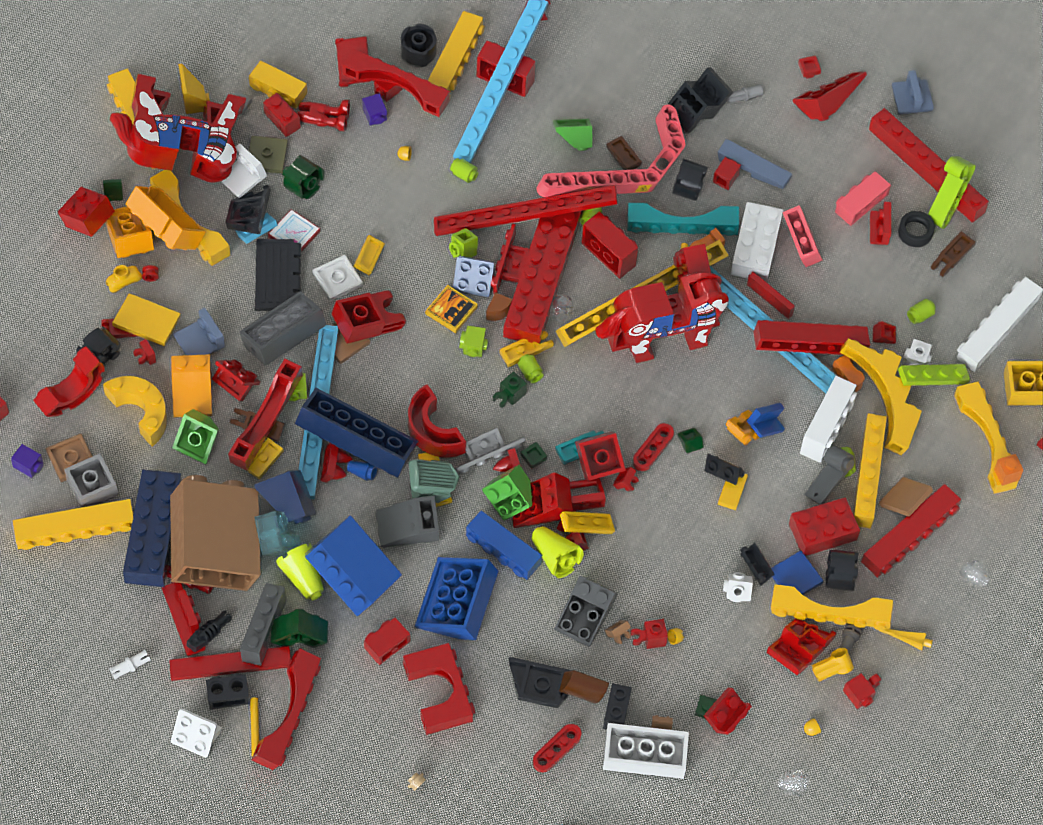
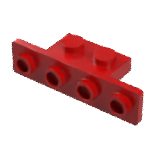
[491,223,529,294]
[162,582,206,656]

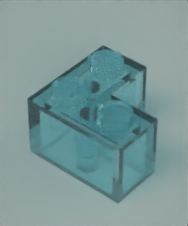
[254,511,301,557]

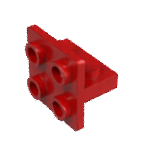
[212,359,261,401]

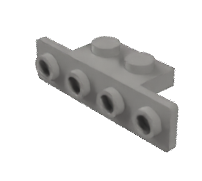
[455,428,526,474]

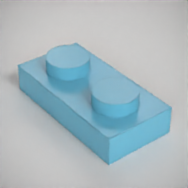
[236,213,278,244]

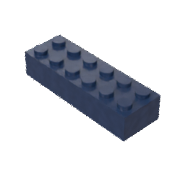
[295,388,418,478]
[123,469,182,587]

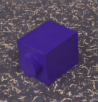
[362,93,387,126]
[11,444,43,478]

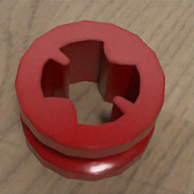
[142,265,159,282]

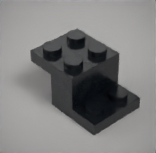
[668,67,733,133]

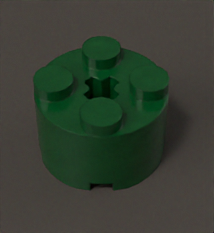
[282,155,325,199]

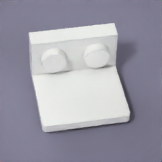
[221,143,267,198]

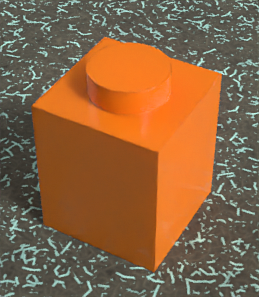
[994,454,1023,486]

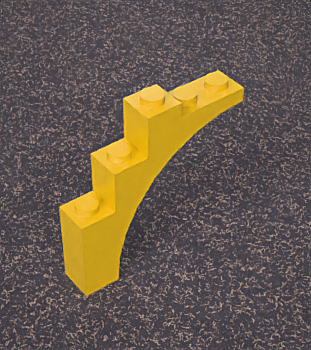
[840,338,922,455]

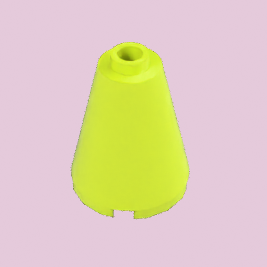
[531,526,584,578]
[276,543,324,601]

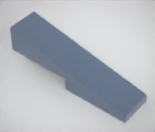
[718,139,792,189]

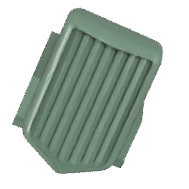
[409,459,460,503]

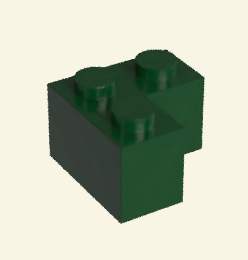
[271,609,328,648]

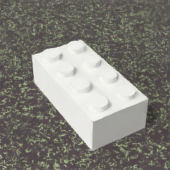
[730,202,783,282]
[800,376,857,463]
[603,723,689,779]

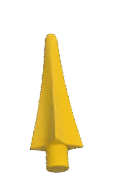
[879,629,933,651]

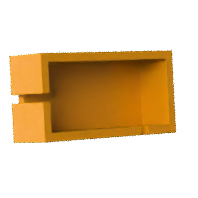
[126,186,206,250]

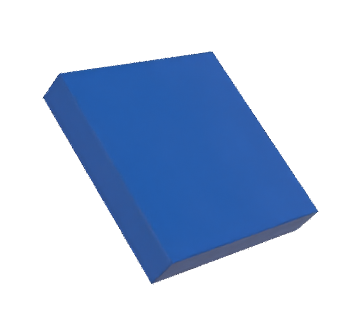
[771,551,823,595]

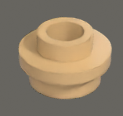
[407,772,426,791]

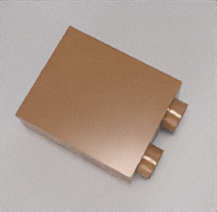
[170,475,261,591]

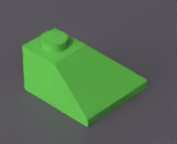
[553,119,593,151]
[172,409,219,464]

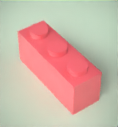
[835,171,891,226]
[782,205,823,267]

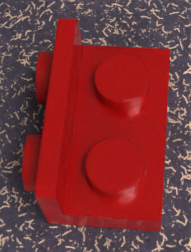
[870,202,891,245]
[703,687,752,735]

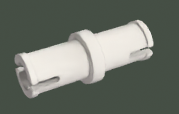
[109,649,151,680]

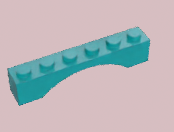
[627,203,739,236]

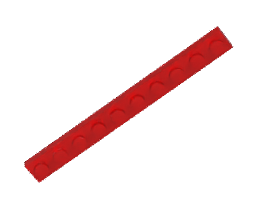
[434,185,618,236]

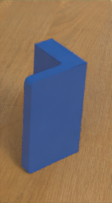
[747,403,785,438]

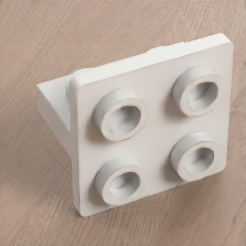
[171,708,222,758]

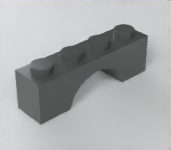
[240,583,287,666]

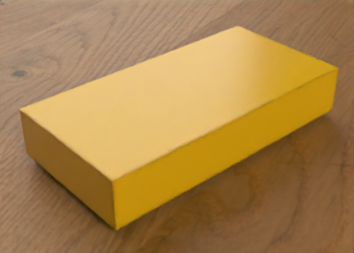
[353,235,385,275]
[718,474,748,510]

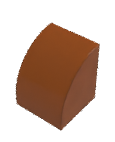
[486,292,512,321]

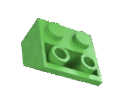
[482,465,532,521]

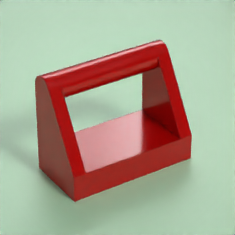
[570,478,606,511]

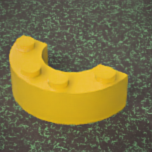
[103,376,167,447]

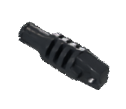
[186,611,232,652]

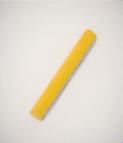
[250,697,259,756]

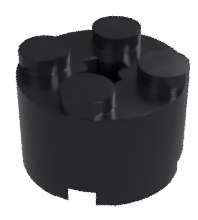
[401,24,437,67]
[672,159,708,201]
[76,326,120,368]
[825,550,858,591]

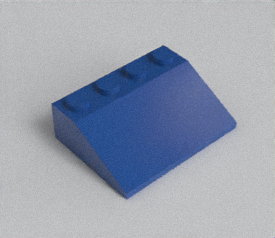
[305,515,402,616]
[415,557,498,640]

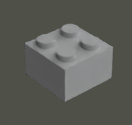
[64,454,118,508]

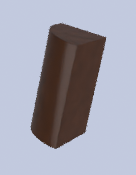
[559,670,609,704]

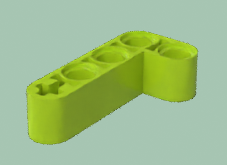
[928,156,976,229]

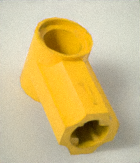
[811,648,854,682]

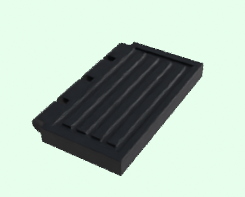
[255,239,301,311]

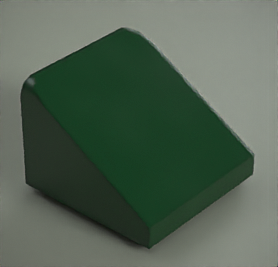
[103,179,123,201]
[677,427,704,453]

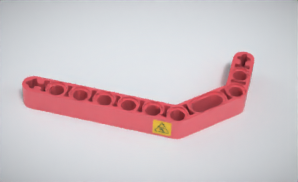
[537,104,685,197]

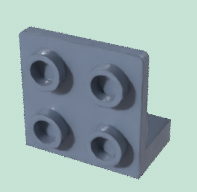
[173,308,225,355]

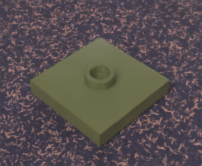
[249,136,288,174]

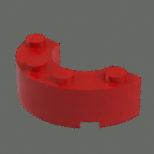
[33,346,105,417]
[408,384,466,458]

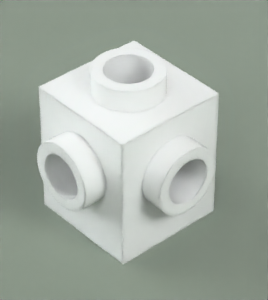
[903,339,932,365]
[723,572,753,602]

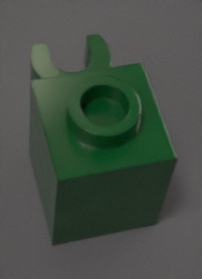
[493,371,527,408]

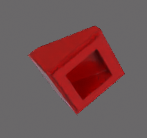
[873,321,896,344]

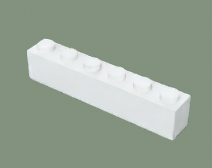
[957,276,1043,372]

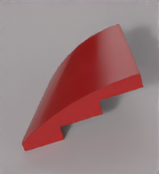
[766,618,837,676]

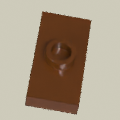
[606,136,642,170]

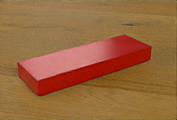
[747,272,795,319]

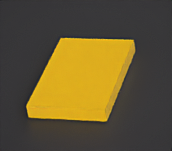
[112,293,181,346]

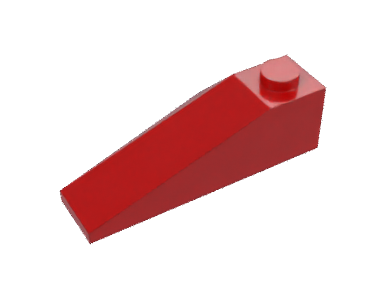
[792,71,867,121]

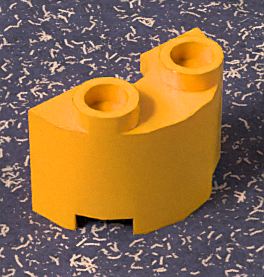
[726,409,759,446]

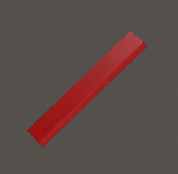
[169,646,291,681]

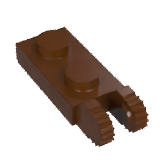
[931,231,976,277]
[229,408,286,442]

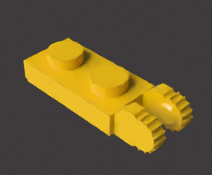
[499,331,554,368]

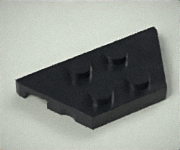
[225,185,270,234]
[508,657,585,708]

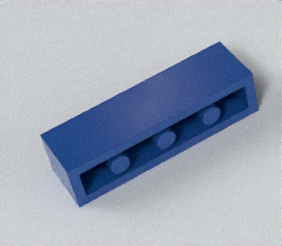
[466,511,542,580]

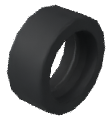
[898,211,935,247]

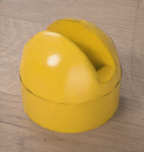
[397,146,412,161]
[667,628,684,645]
[804,718,821,736]

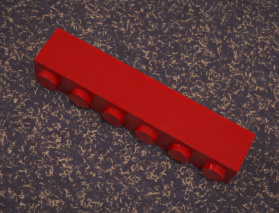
[753,320,870,355]
[861,484,962,578]

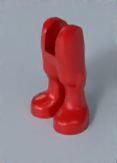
[297,99,350,132]

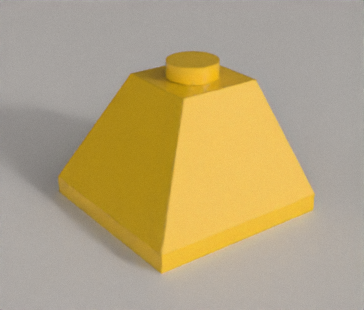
[178,63,210,114]

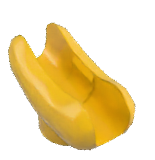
[106,265,142,293]

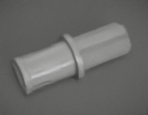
[728,84,763,103]

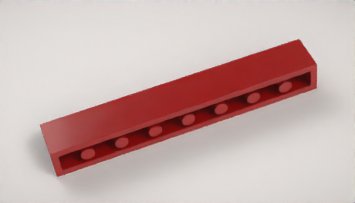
[869,108,989,223]

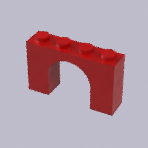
[403,643,475,735]

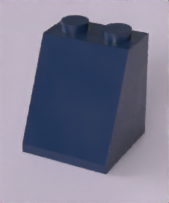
[254,470,316,524]

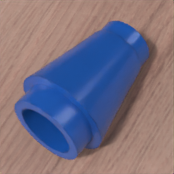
[347,460,377,481]

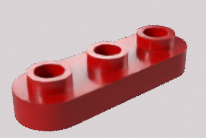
[633,423,674,471]
[533,724,582,773]

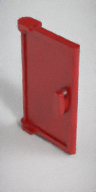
[335,36,371,87]

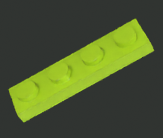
[898,364,970,386]

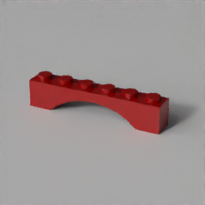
[343,49,450,117]
[228,358,303,471]
[251,648,321,770]

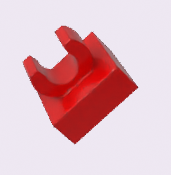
[798,56,821,79]
[133,339,156,365]
[613,467,639,492]

